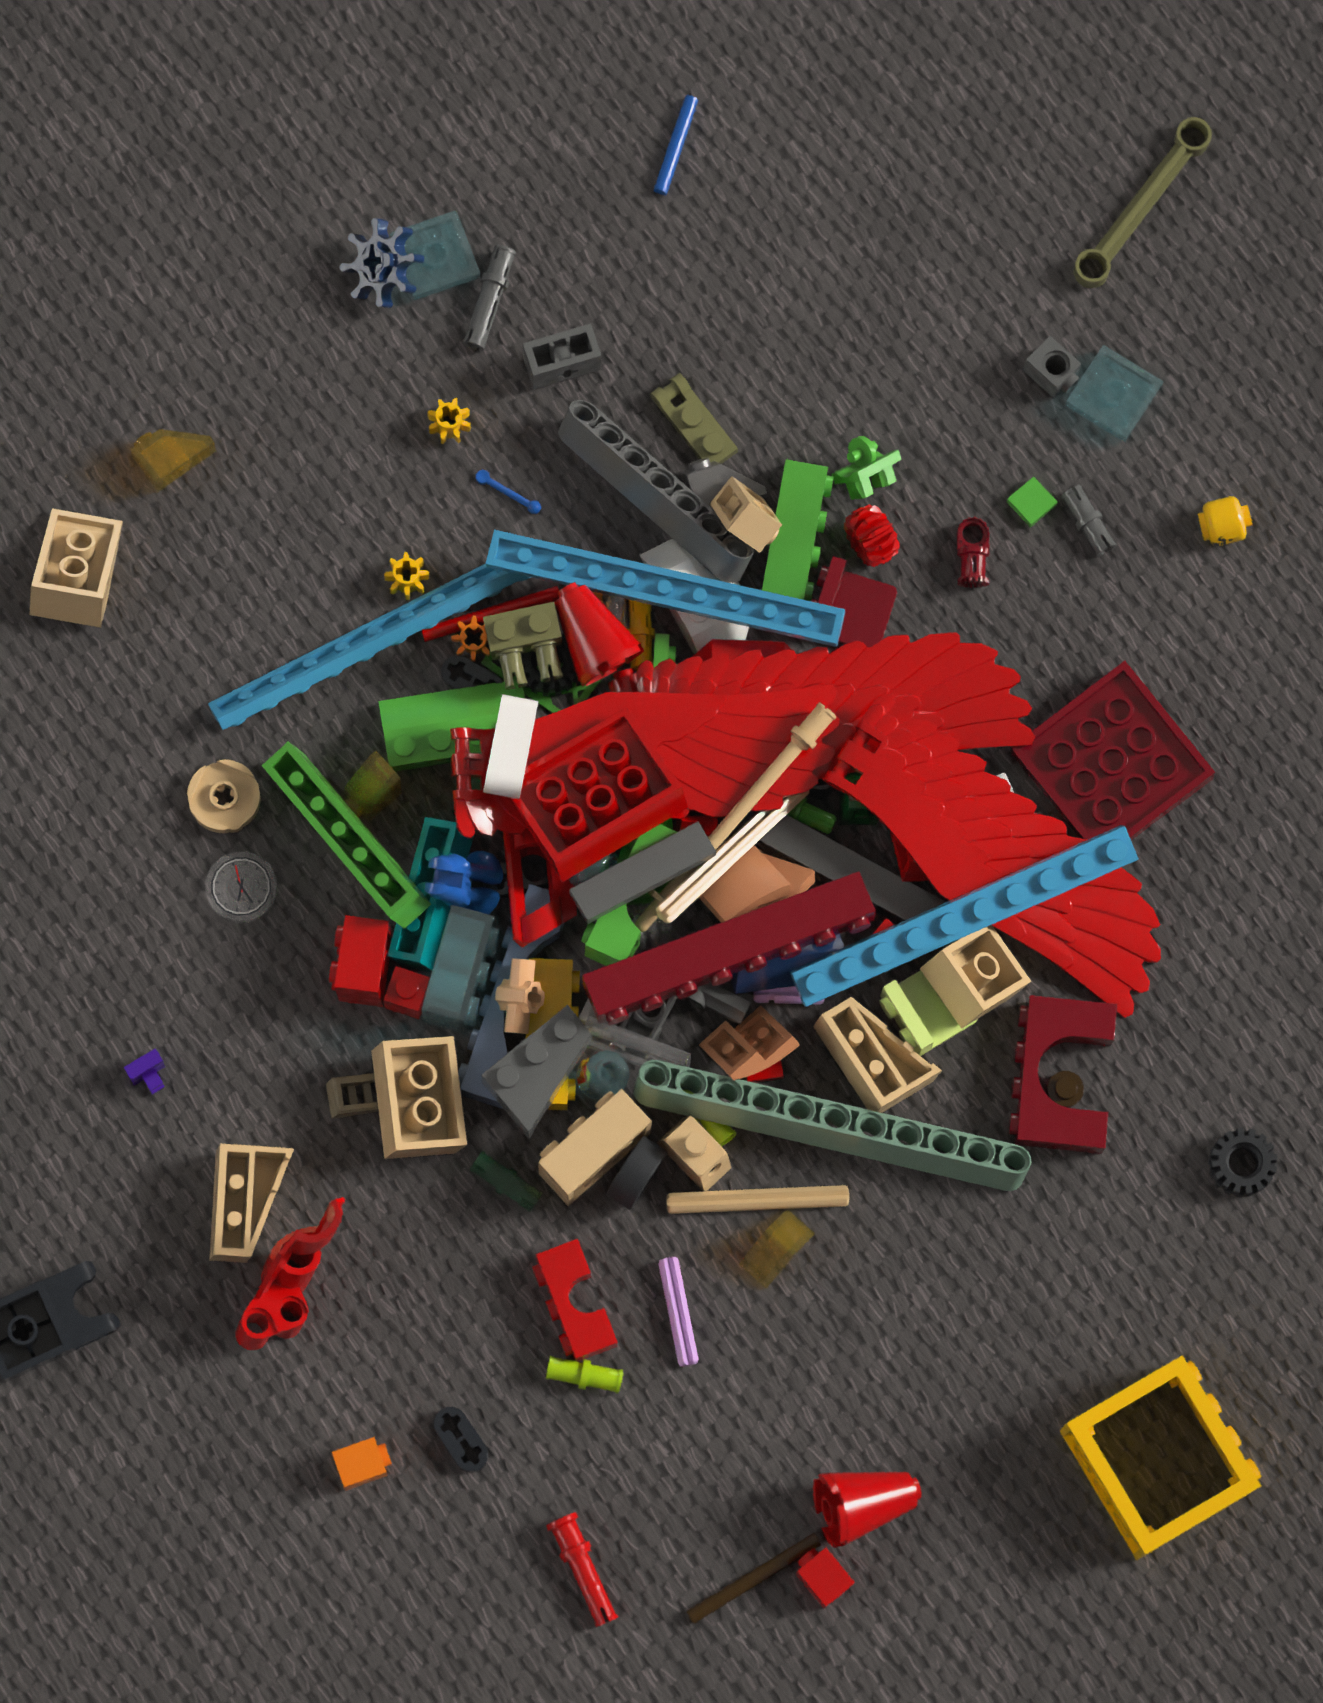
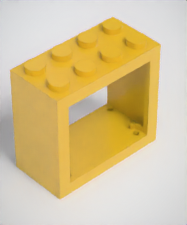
[1060,1355,1261,1560]

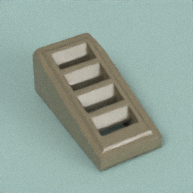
[326,1073,379,1119]

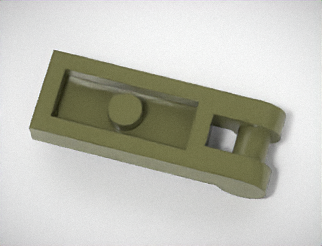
[650,373,738,464]

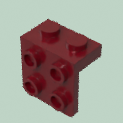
[811,556,897,647]

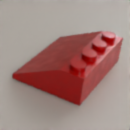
[510,707,688,882]

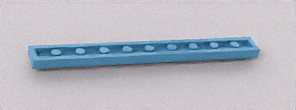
[485,530,846,647]
[208,564,531,730]
[790,825,1139,1007]

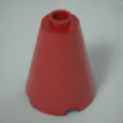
[554,582,645,687]
[813,1472,921,1548]

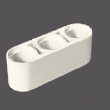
[483,694,538,799]

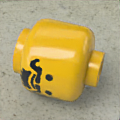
[1198,496,1252,547]

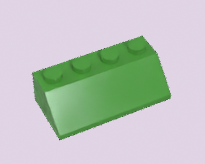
[378,680,525,772]

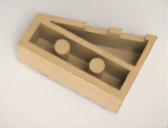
[813,997,942,1113]

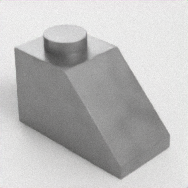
[681,458,767,509]

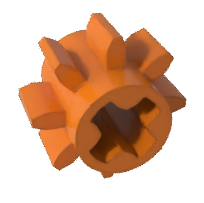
[451,616,490,662]

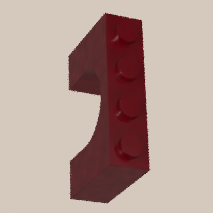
[1008,995,1117,1154]

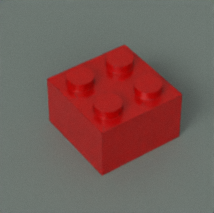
[329,915,393,1007]

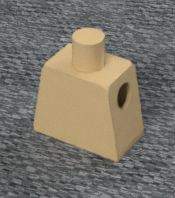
[657,1115,731,1191]

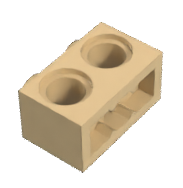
[710,476,782,553]

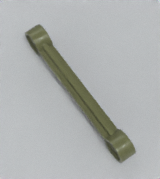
[1074,117,1212,288]

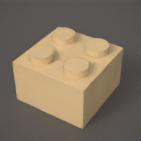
[920,925,1031,1029]

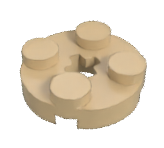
[187,760,261,833]

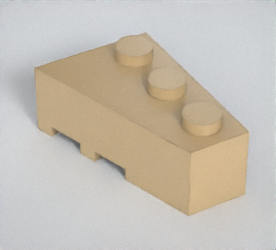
[210,1144,294,1263]

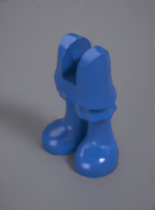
[424,851,503,919]

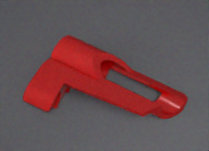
[503,828,577,948]
[235,1197,345,1350]

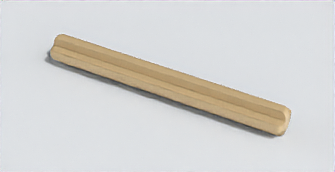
[666,1185,849,1214]

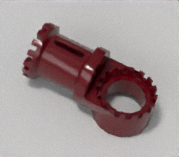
[956,517,990,588]

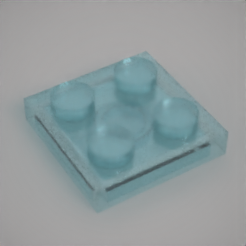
[390,210,480,300]
[1065,345,1164,442]

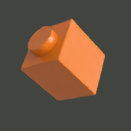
[332,1437,392,1491]

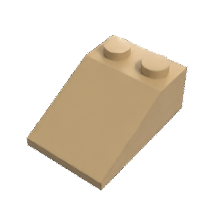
[30,509,123,628]

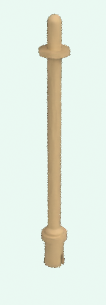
[635,702,837,932]

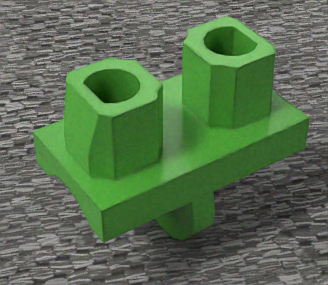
[832,436,901,500]

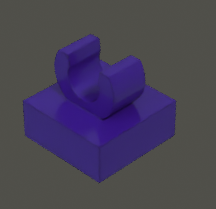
[124,1048,166,1095]

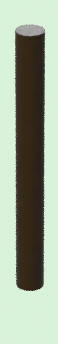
[686,1533,821,1624]

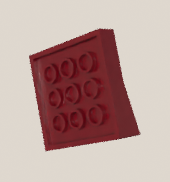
[1011,660,1215,841]

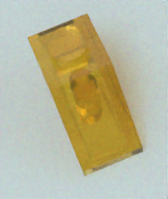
[130,429,216,492]
[344,751,402,821]

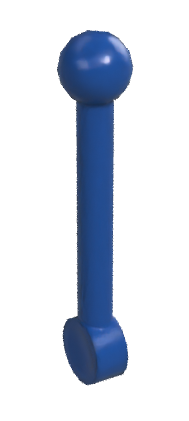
[476,470,541,514]

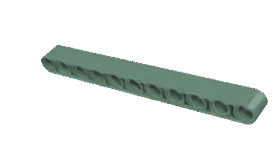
[633,1060,1031,1191]

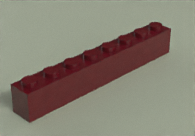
[582,871,876,1025]

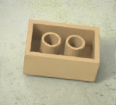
[371,1036,467,1159]
[539,1089,652,1206]

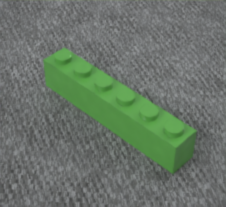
[262,741,431,929]

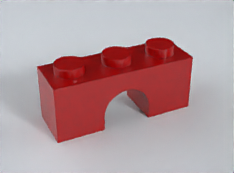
[532,1239,618,1362]

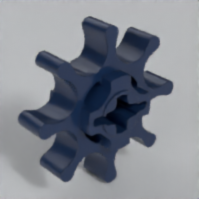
[340,218,425,308]

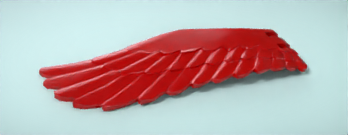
[636,632,1035,779]
[450,684,840,839]
[822,694,1161,1018]

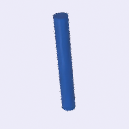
[653,95,698,195]

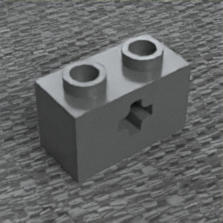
[523,323,602,389]

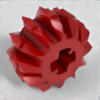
[844,504,900,567]

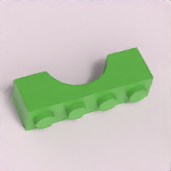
[581,824,677,966]

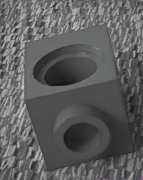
[1023,336,1081,398]

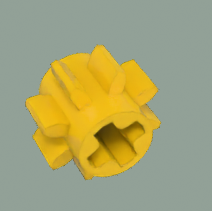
[428,398,471,444]
[384,552,429,600]

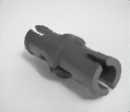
[1061,485,1117,557]

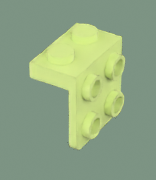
[879,971,978,1056]

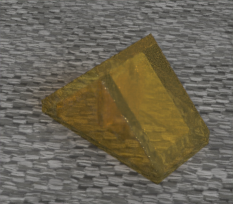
[739,1209,815,1289]

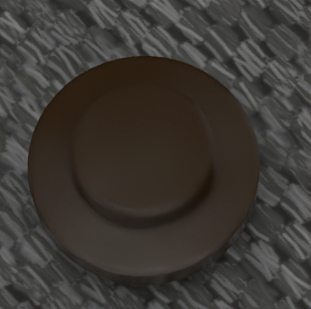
[1047,1071,1084,1108]

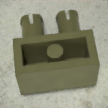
[483,602,563,690]

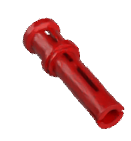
[546,1512,618,1628]

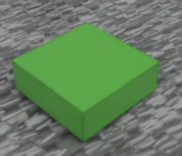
[1007,477,1058,528]

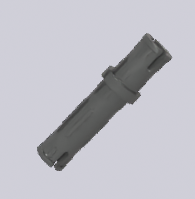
[463,245,516,351]

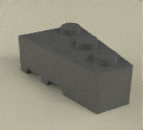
[481,1005,591,1138]

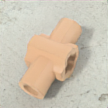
[495,958,545,1034]

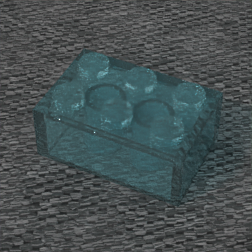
[422,905,500,1035]

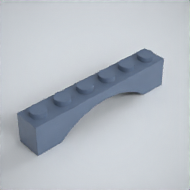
[458,884,564,1109]

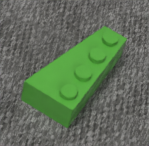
[762,459,834,601]

